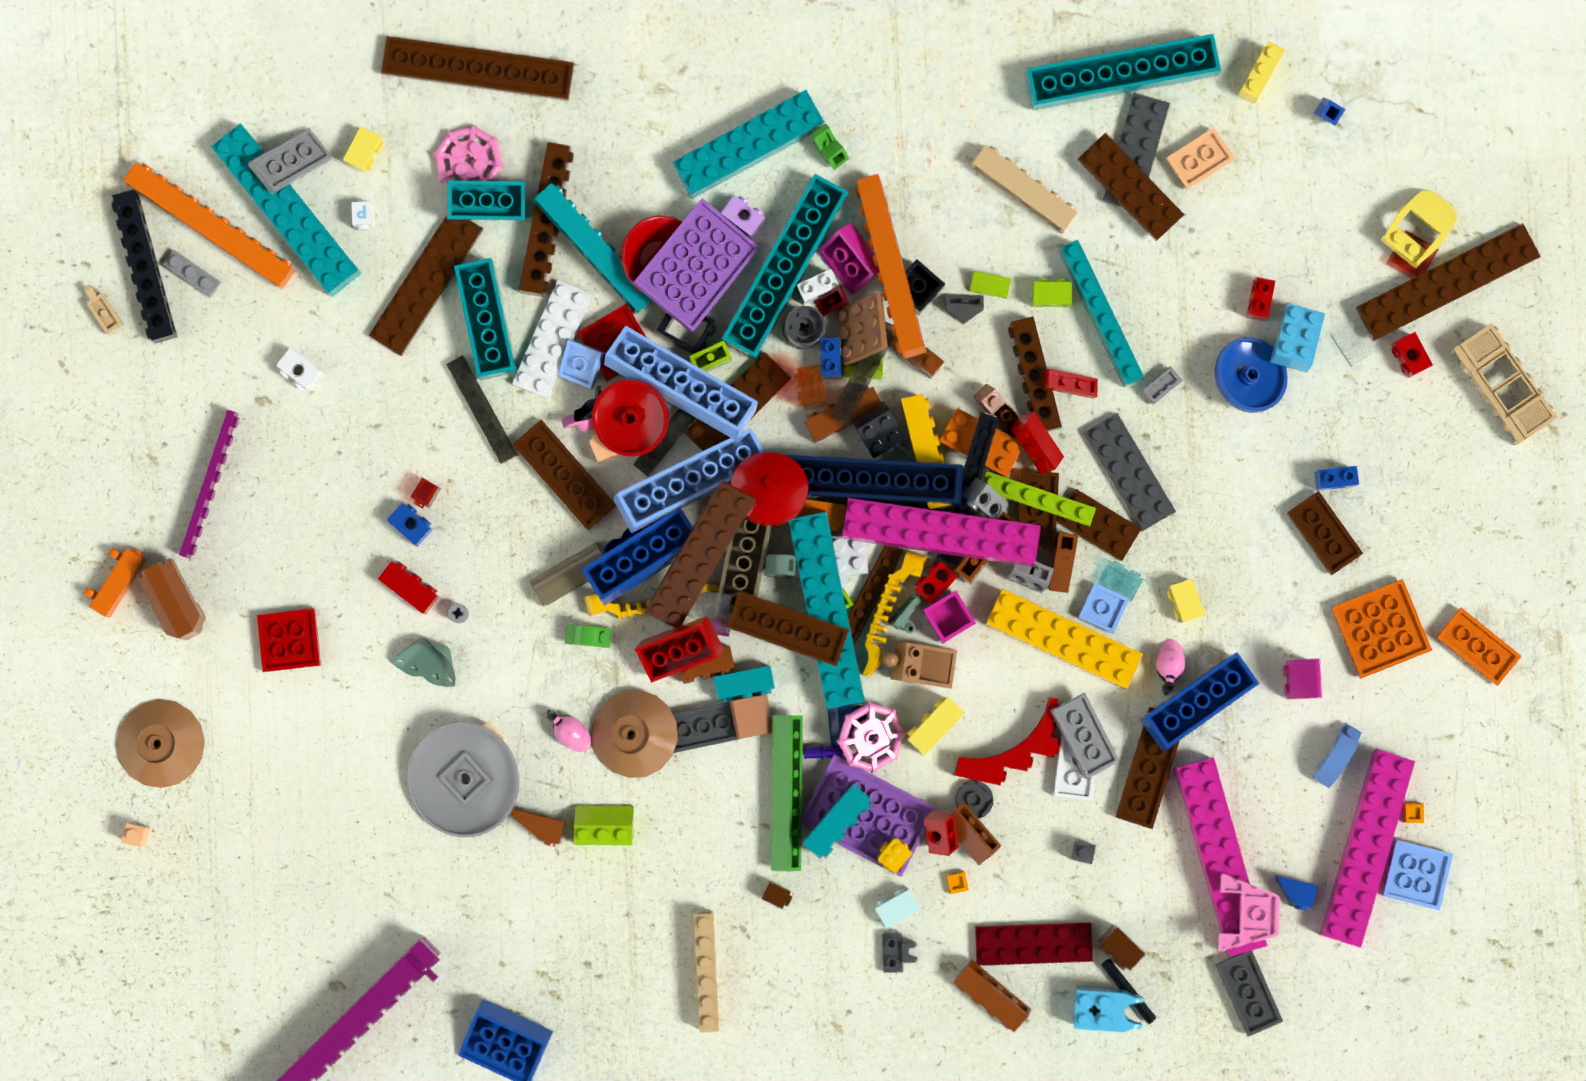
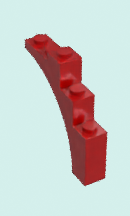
[954,697,1060,786]

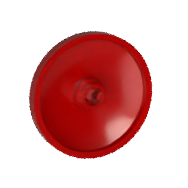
[592,379,669,457]
[731,452,808,526]

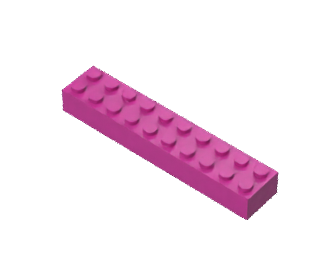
[842,498,1040,567]
[1319,750,1415,948]
[1174,757,1267,956]

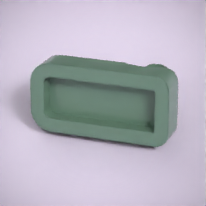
[888,594,922,634]

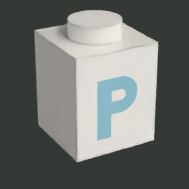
[351,201,374,231]

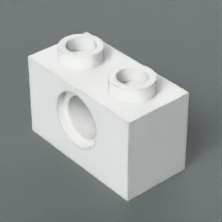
[797,269,839,305]
[276,347,323,391]

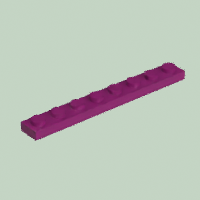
[179,410,240,559]

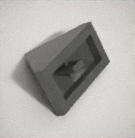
[945,294,984,324]

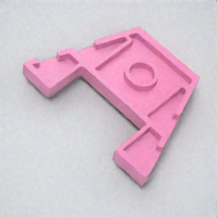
[1218,874,1280,951]

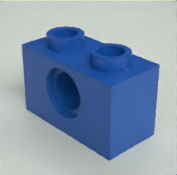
[820,338,841,379]
[1314,466,1359,491]
[387,503,433,547]

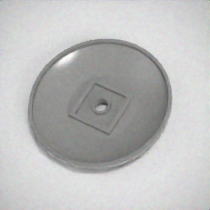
[407,722,520,837]

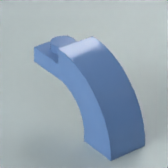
[1313,722,1362,788]

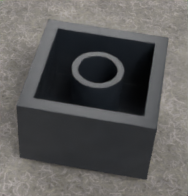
[905,259,945,315]
[851,401,906,459]

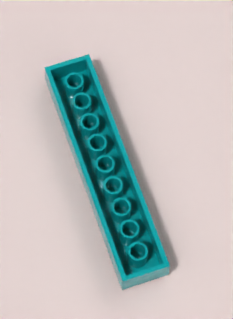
[1025,34,1221,110]
[211,123,362,297]
[722,174,848,360]
[789,512,865,709]

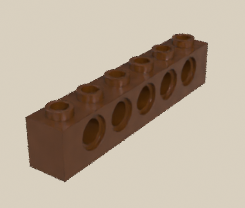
[1008,316,1062,432]

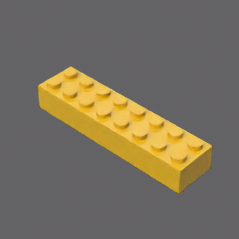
[985,589,1143,690]

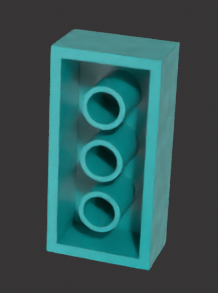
[447,180,525,221]
[802,784,871,859]

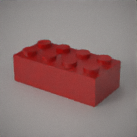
[635,616,724,683]

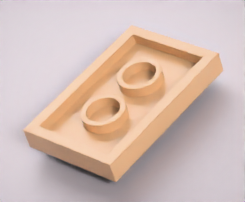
[1166,128,1235,190]

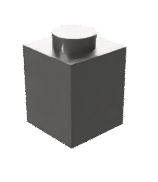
[1071,840,1096,864]

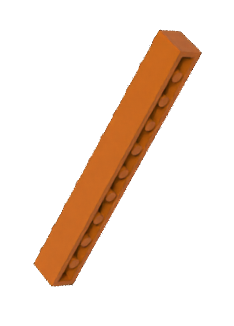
[123,162,295,290]
[855,174,927,359]

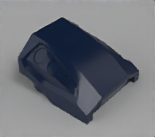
[827,705,869,746]

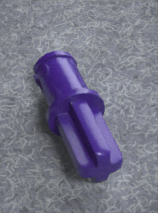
[804,745,843,760]

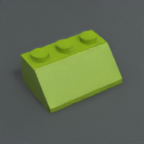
[574,805,634,845]

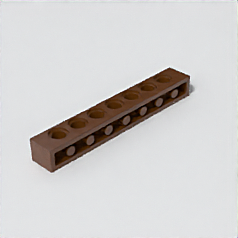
[519,142,574,297]

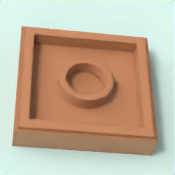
[730,695,772,739]

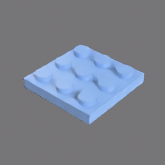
[1382,839,1453,911]

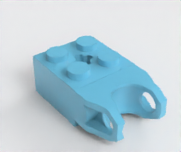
[1073,986,1144,1032]

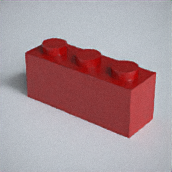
[1011,411,1064,474]
[378,561,439,615]

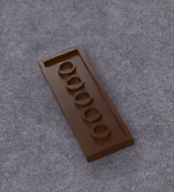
[1077,132,1185,241]
[684,351,792,451]
[513,419,617,531]
[727,590,850,666]
[1115,707,1180,829]

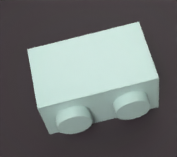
[875,887,920,929]

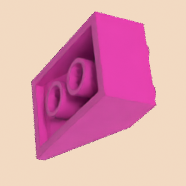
[1283,659,1322,700]

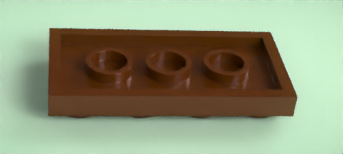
[1018,471,1059,550]
[1057,489,1142,561]
[1286,491,1363,576]

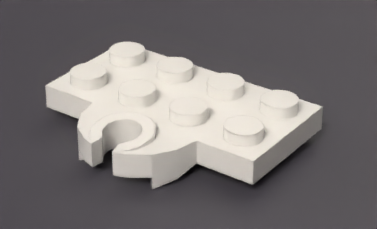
[790,536,868,589]

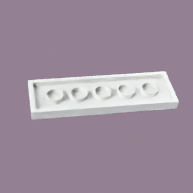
[512,280,593,399]

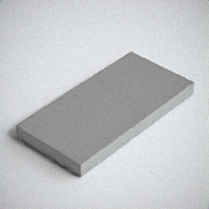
[248,128,332,194]
[1050,693,1120,779]

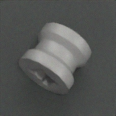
[448,604,469,623]

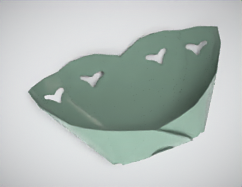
[392,638,456,687]

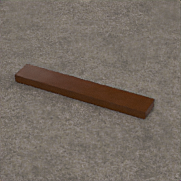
[848,545,903,645]

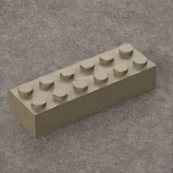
[714,518,772,619]

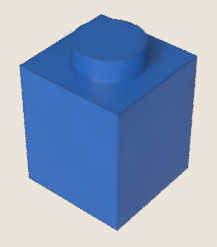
[1313,97,1346,126]

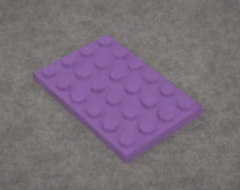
[632,198,760,333]
[802,754,937,877]

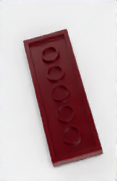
[975,922,1093,966]

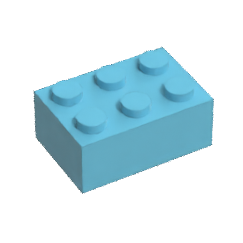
[1270,303,1325,373]

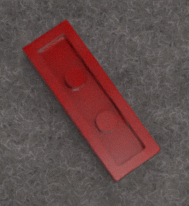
[1044,369,1098,399]

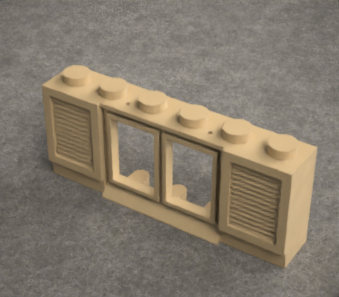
[1449,323,1558,445]

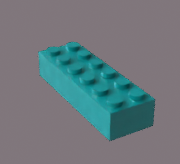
[454,258,517,380]

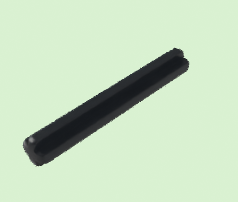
[1101,958,1156,1024]

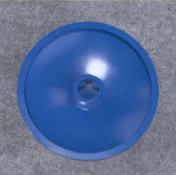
[1215,337,1287,413]

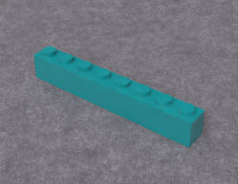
[533,183,652,315]
[1058,239,1144,388]

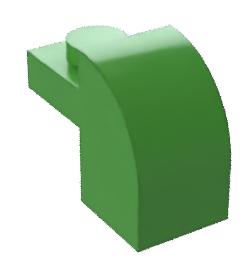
[811,123,849,170]
[565,625,611,648]

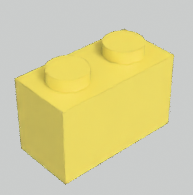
[343,126,384,173]
[1166,579,1205,623]

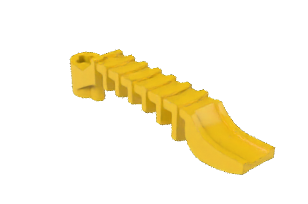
[863,551,927,678]
[584,584,719,620]

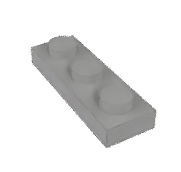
[163,250,222,298]

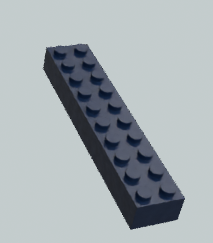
[786,455,964,505]

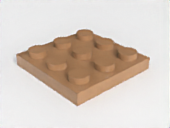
[837,292,888,365]

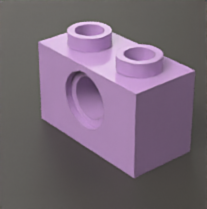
[721,195,765,239]

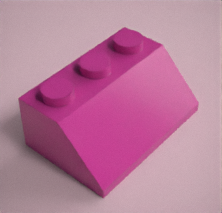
[817,223,880,295]

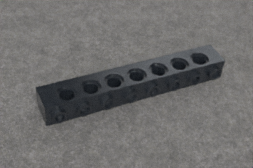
[111,189,178,343]

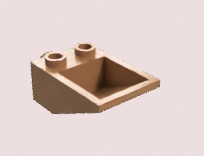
[883,641,957,689]

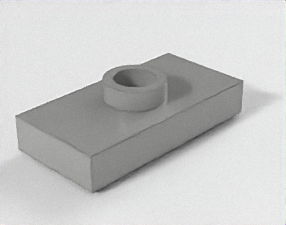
[1141,366,1183,405]

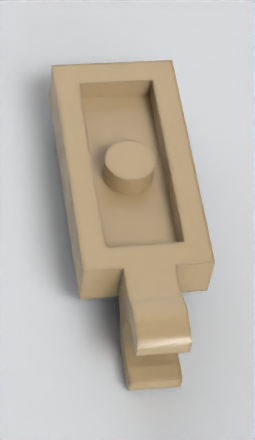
[83,284,124,335]

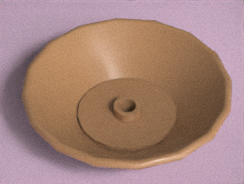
[592,690,678,778]
[116,699,205,788]

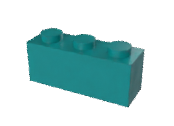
[714,666,775,703]

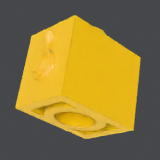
[877,838,912,874]

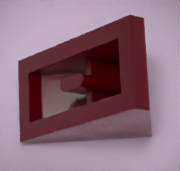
[814,285,849,317]

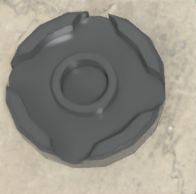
[955,781,994,819]

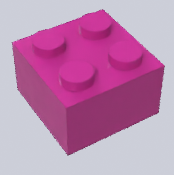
[922,591,976,644]

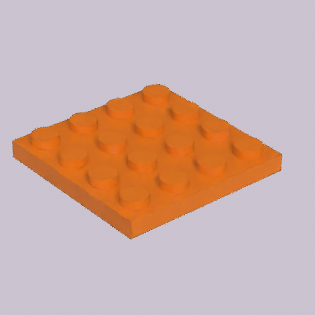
[1330,579,1432,679]

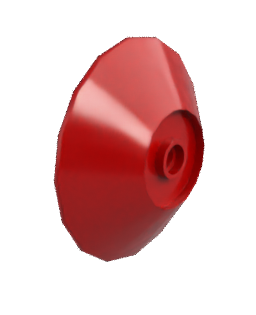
[621,215,682,294]

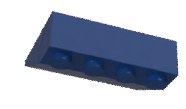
[458,999,554,1081]

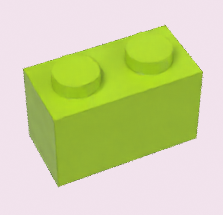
[1032,278,1072,307]
[689,340,732,372]

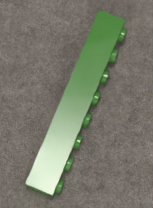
[771,715,803,872]

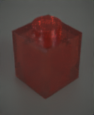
[411,477,441,509]

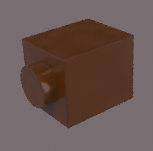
[762,881,793,909]

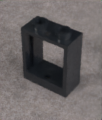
[656,313,716,354]

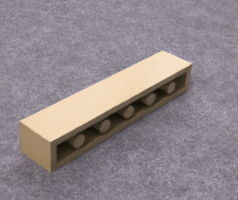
[971,145,1078,234]
[694,912,720,1033]

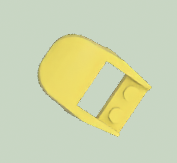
[1380,190,1457,269]

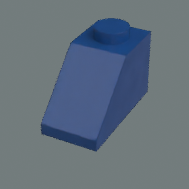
[1275,876,1317,911]

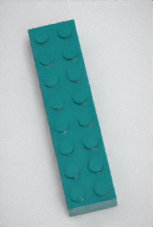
[673,90,825,199]

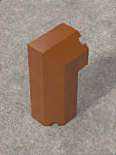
[136,558,206,640]

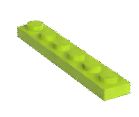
[983,471,1096,527]

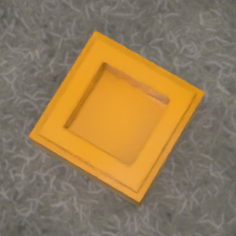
[1403,803,1424,823]
[946,871,969,894]

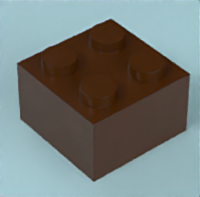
[1098,924,1146,971]

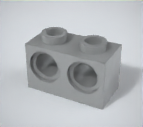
[963,478,1008,519]
[1007,562,1054,593]

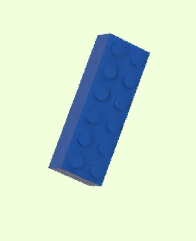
[581,507,693,606]
[1140,652,1260,751]

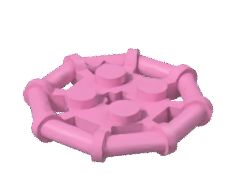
[433,125,504,184]
[837,702,906,773]

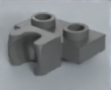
[882,933,918,973]

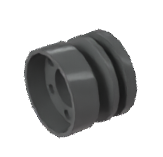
[783,305,825,350]

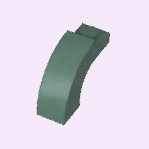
[764,555,796,578]

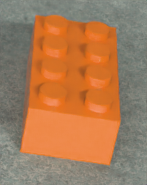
[939,408,1023,478]

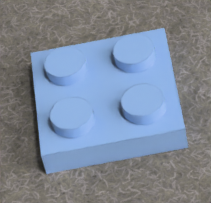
[557,339,605,389]
[1078,583,1129,634]

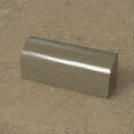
[529,542,603,607]

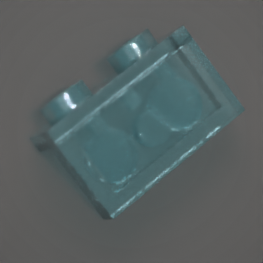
[1098,561,1144,601]

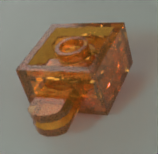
[794,364,827,411]

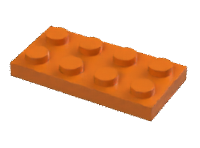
[1436,607,1521,686]

